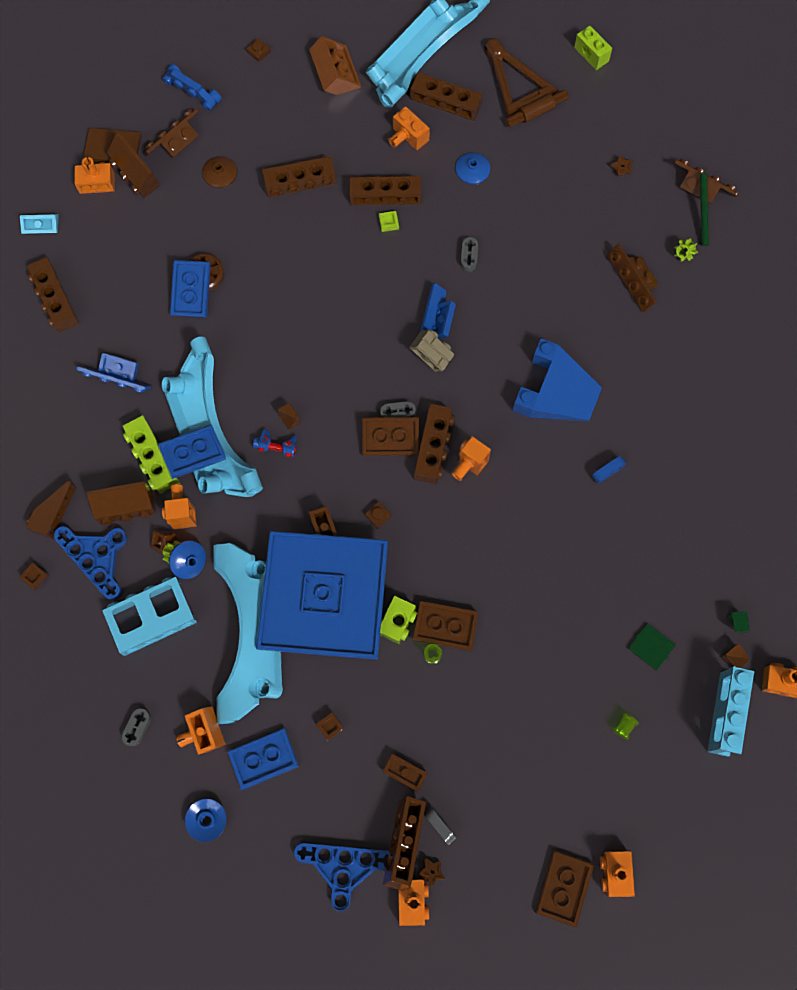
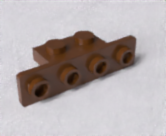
[144,108,199,158]
[674,158,738,204]
[607,244,659,312]

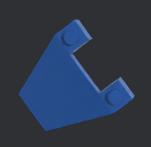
[513,339,602,421]

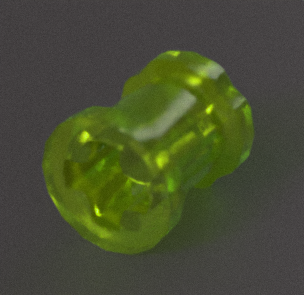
[424,644,442,664]
[613,713,639,740]

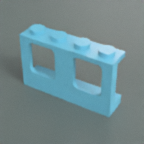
[102,577,197,656]
[707,666,754,757]

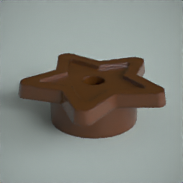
[611,155,633,176]
[419,859,445,886]

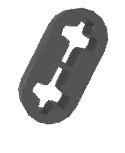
[461,237,478,272]
[380,401,416,418]
[122,709,151,747]
[424,807,456,846]

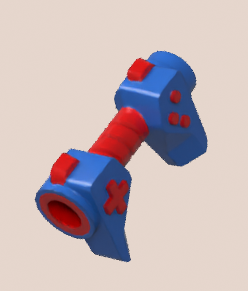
[253,429,297,457]

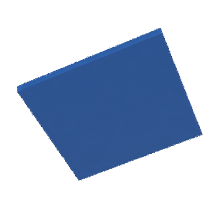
[256,531,388,660]

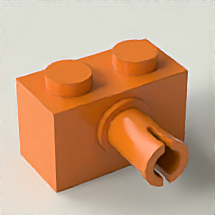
[388,106,430,150]
[75,157,115,194]
[451,436,491,481]
[162,485,197,529]
[761,663,797,698]
[176,707,226,755]
[600,851,635,897]
[399,879,429,926]

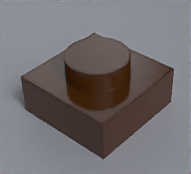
[246,38,271,62]
[365,501,392,529]
[19,562,49,591]
[316,712,344,741]

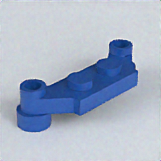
[162,64,222,111]

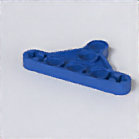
[54,526,128,601]
[294,843,389,911]

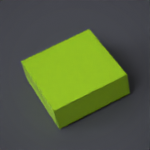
[379,211,399,232]

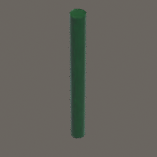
[700,173,709,246]

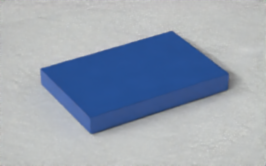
[170,260,211,318]
[158,425,226,479]
[227,728,299,790]

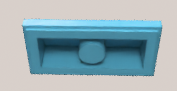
[20,214,59,234]

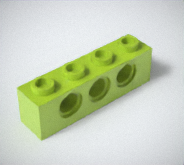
[123,415,180,494]

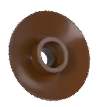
[202,156,237,188]

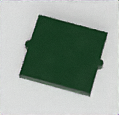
[628,623,676,671]

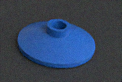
[455,153,490,184]
[169,541,206,579]
[185,799,227,842]

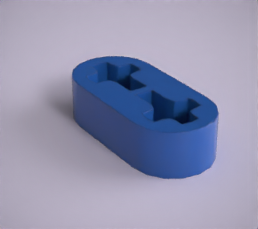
[592,456,627,484]

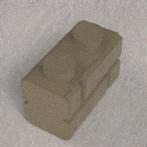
[410,330,454,372]

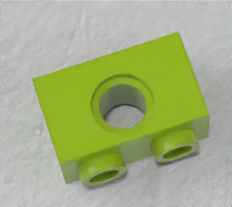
[574,26,612,70]
[380,596,418,644]

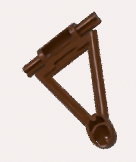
[485,38,569,128]

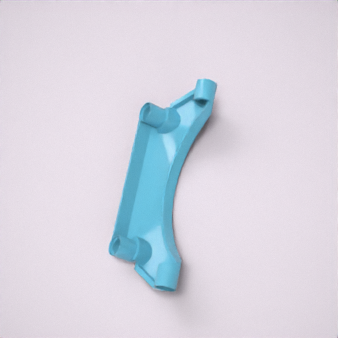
[365,0,490,107]
[162,337,263,497]
[213,543,283,724]

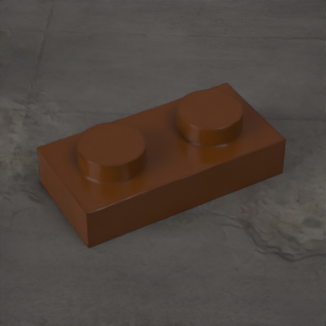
[382,754,428,792]

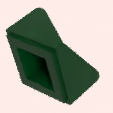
[727,611,750,634]

